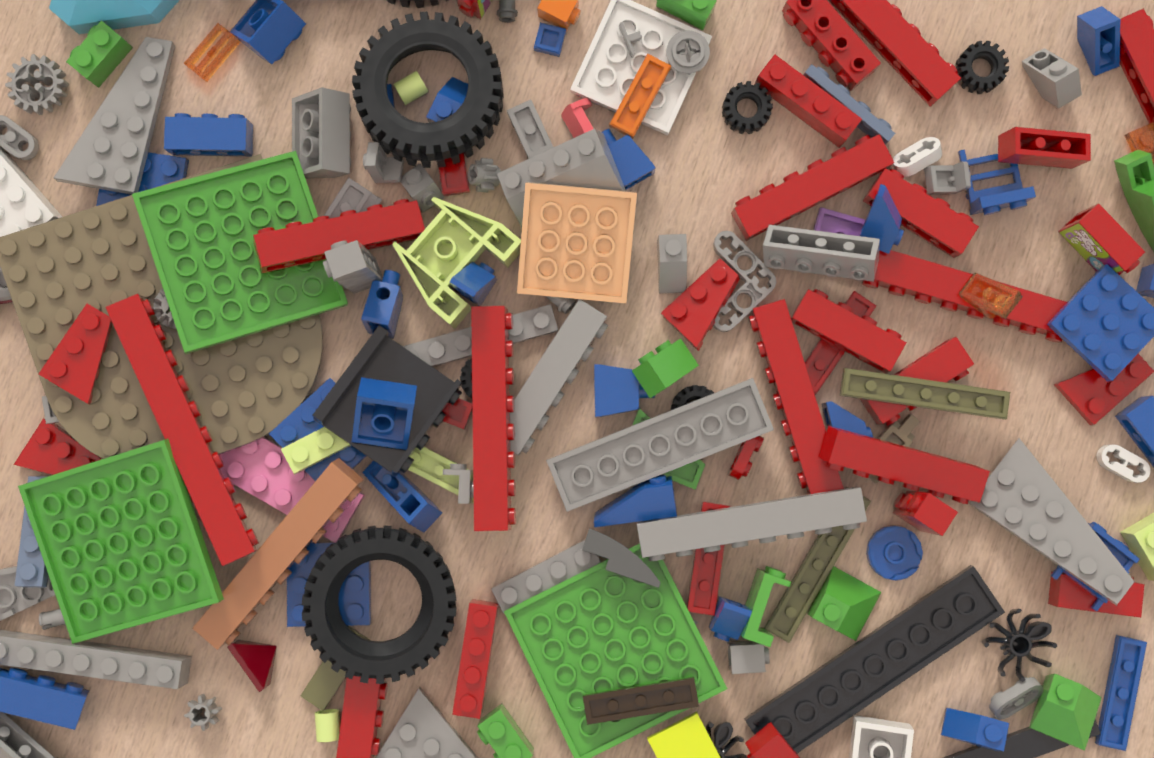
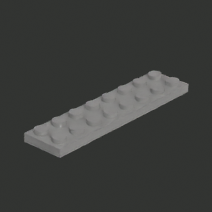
[546,378,774,512]

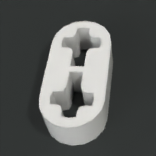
[893,137,942,177]
[1096,445,1151,483]

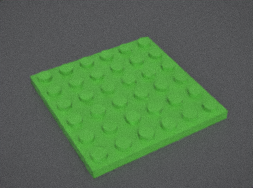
[132,151,348,354]
[18,439,224,644]
[504,543,727,758]

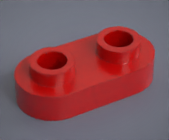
[728,436,764,480]

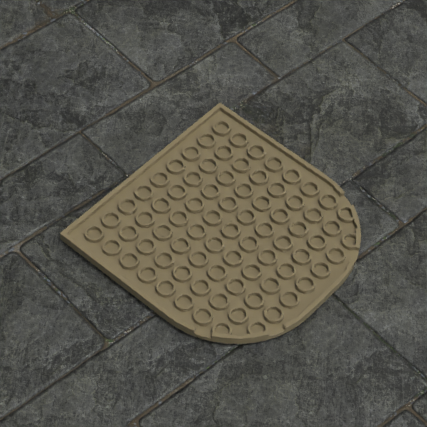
[0,154,323,459]

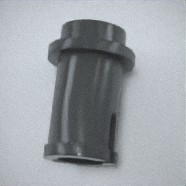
[496,0,518,23]

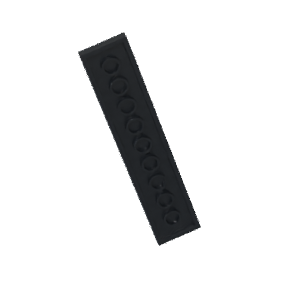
[744,565,1005,753]

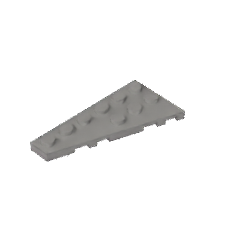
[54,37,175,195]
[970,438,1135,606]
[376,687,478,758]

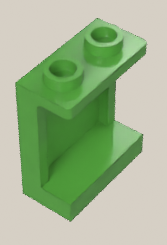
[741,566,791,647]

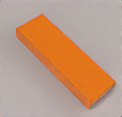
[609,53,671,139]

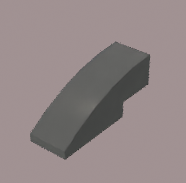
[582,528,661,588]

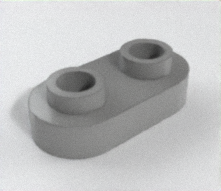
[0,115,39,160]
[989,677,1043,719]

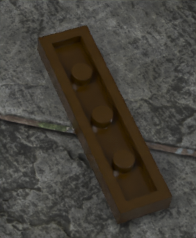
[583,677,699,725]

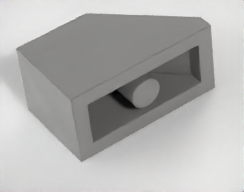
[657,234,687,294]

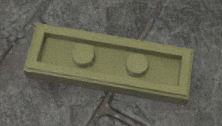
[300,626,370,711]

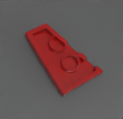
[1053,353,1154,425]

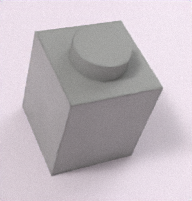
[727,641,770,674]

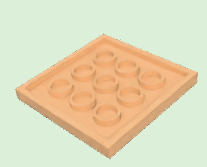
[517,182,637,303]

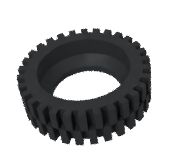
[352,12,504,168]
[302,525,457,684]

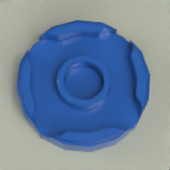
[866,525,923,581]

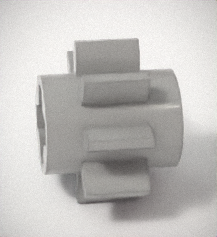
[468,158,501,193]
[184,694,222,731]

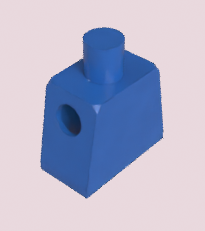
[602,129,656,190]
[361,270,403,339]
[594,364,655,417]

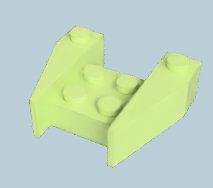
[392,197,521,329]

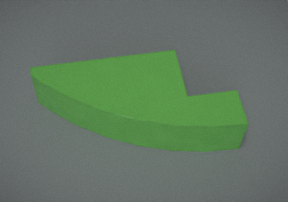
[1114,150,1154,252]

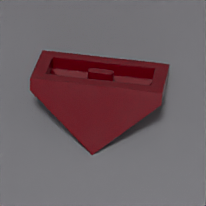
[227,640,277,692]

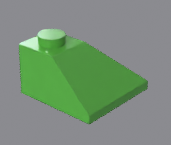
[807,566,881,641]
[1029,673,1102,750]

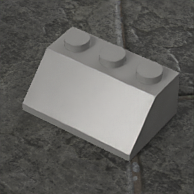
[292,87,351,178]

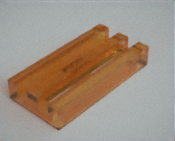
[184,23,240,82]

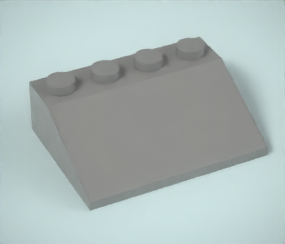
[497,129,626,227]

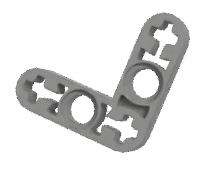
[713,231,776,332]

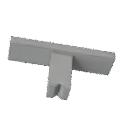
[619,22,642,58]

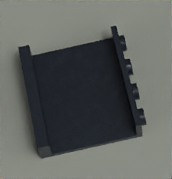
[312,325,462,477]

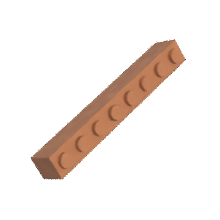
[192,458,364,650]

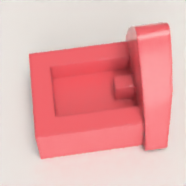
[561,98,593,138]

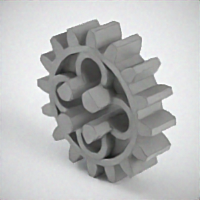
[5,54,69,115]

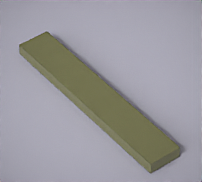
[840,368,1010,420]
[765,487,871,643]

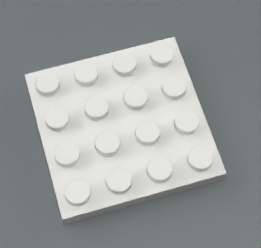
[570,0,712,135]

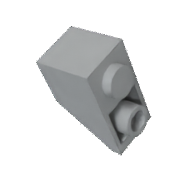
[1022,48,1082,108]

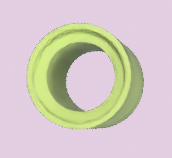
[393,71,428,106]
[315,709,341,742]

